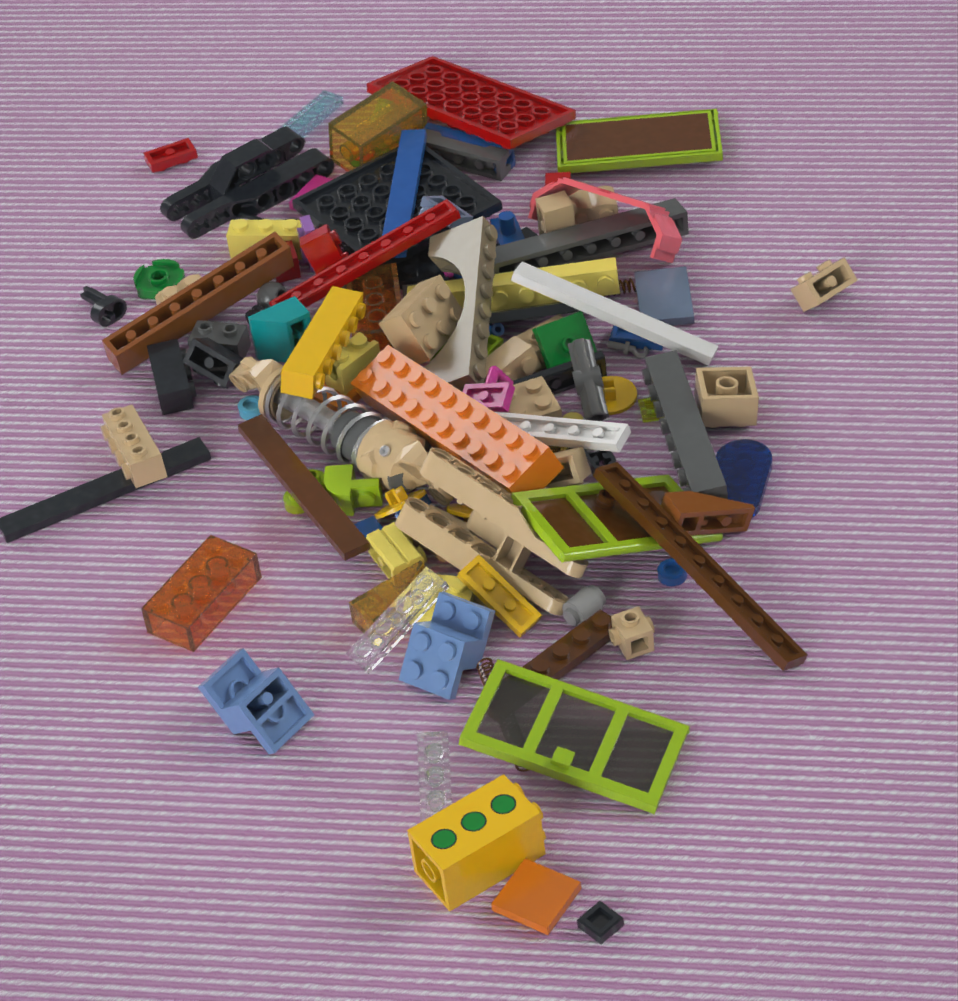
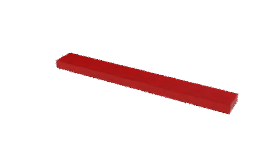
[268,199,461,308]

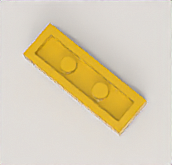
[457,554,542,638]

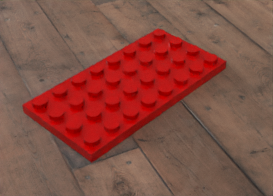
[367,56,576,149]

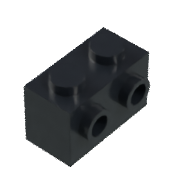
[183,337,244,389]

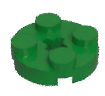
[133,259,185,299]

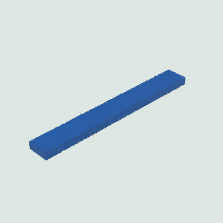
[382,129,427,258]

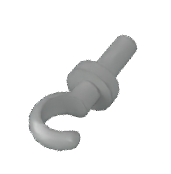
[607,341,649,358]

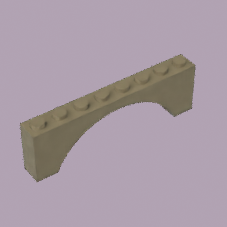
[424,216,498,391]

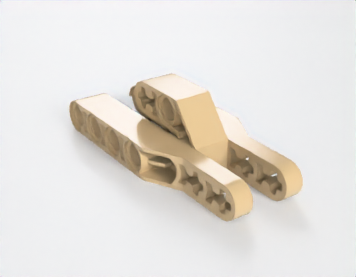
[395,448,588,616]

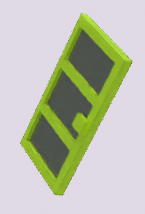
[458,659,690,814]

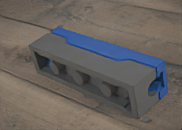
[423,123,516,181]

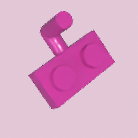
[462,366,515,412]

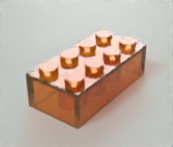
[346,263,402,352]
[141,535,262,652]

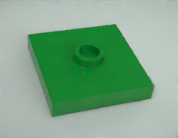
[532,311,598,369]

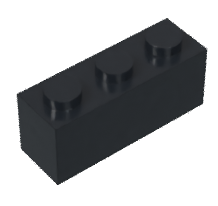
[147,339,197,415]

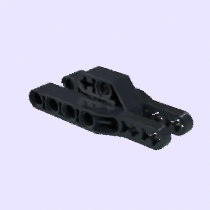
[160,126,334,239]

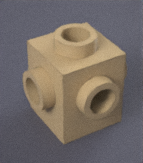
[609,606,655,660]

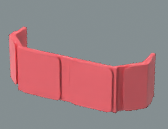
[528,177,682,263]

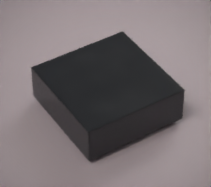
[577,901,624,945]

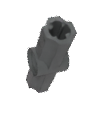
[568,338,609,421]

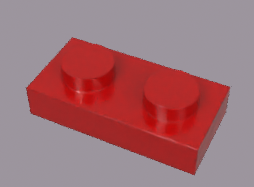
[143,138,198,173]

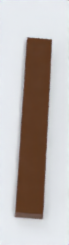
[238,414,370,561]

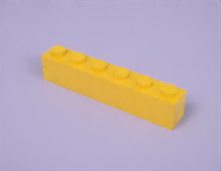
[281,286,366,399]

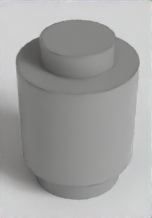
[562,585,606,626]

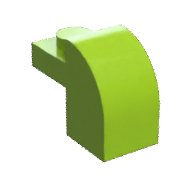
[324,464,383,516]

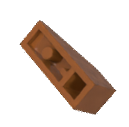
[661,491,755,536]

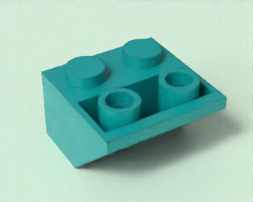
[248,296,311,363]

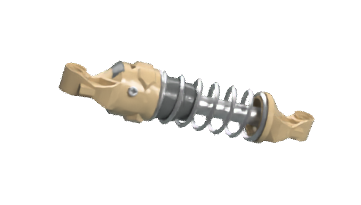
[229,357,455,506]

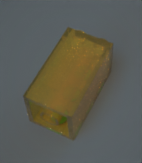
[328,81,427,172]

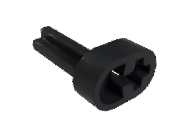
[80,286,127,327]

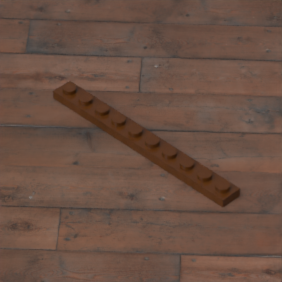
[593,462,808,671]

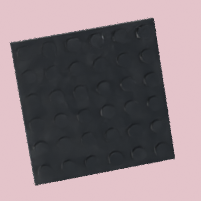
[292,145,503,275]

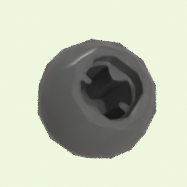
[256,281,287,309]

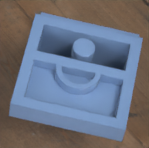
[399,592,495,700]
[198,648,314,754]

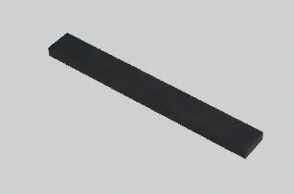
[0,437,211,543]

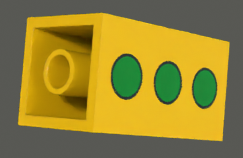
[407,774,546,911]

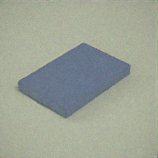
[634,266,694,326]

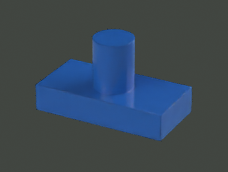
[490,211,525,246]

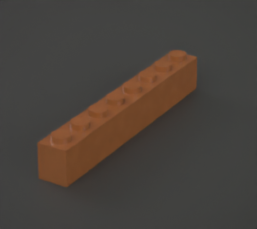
[102,231,294,375]

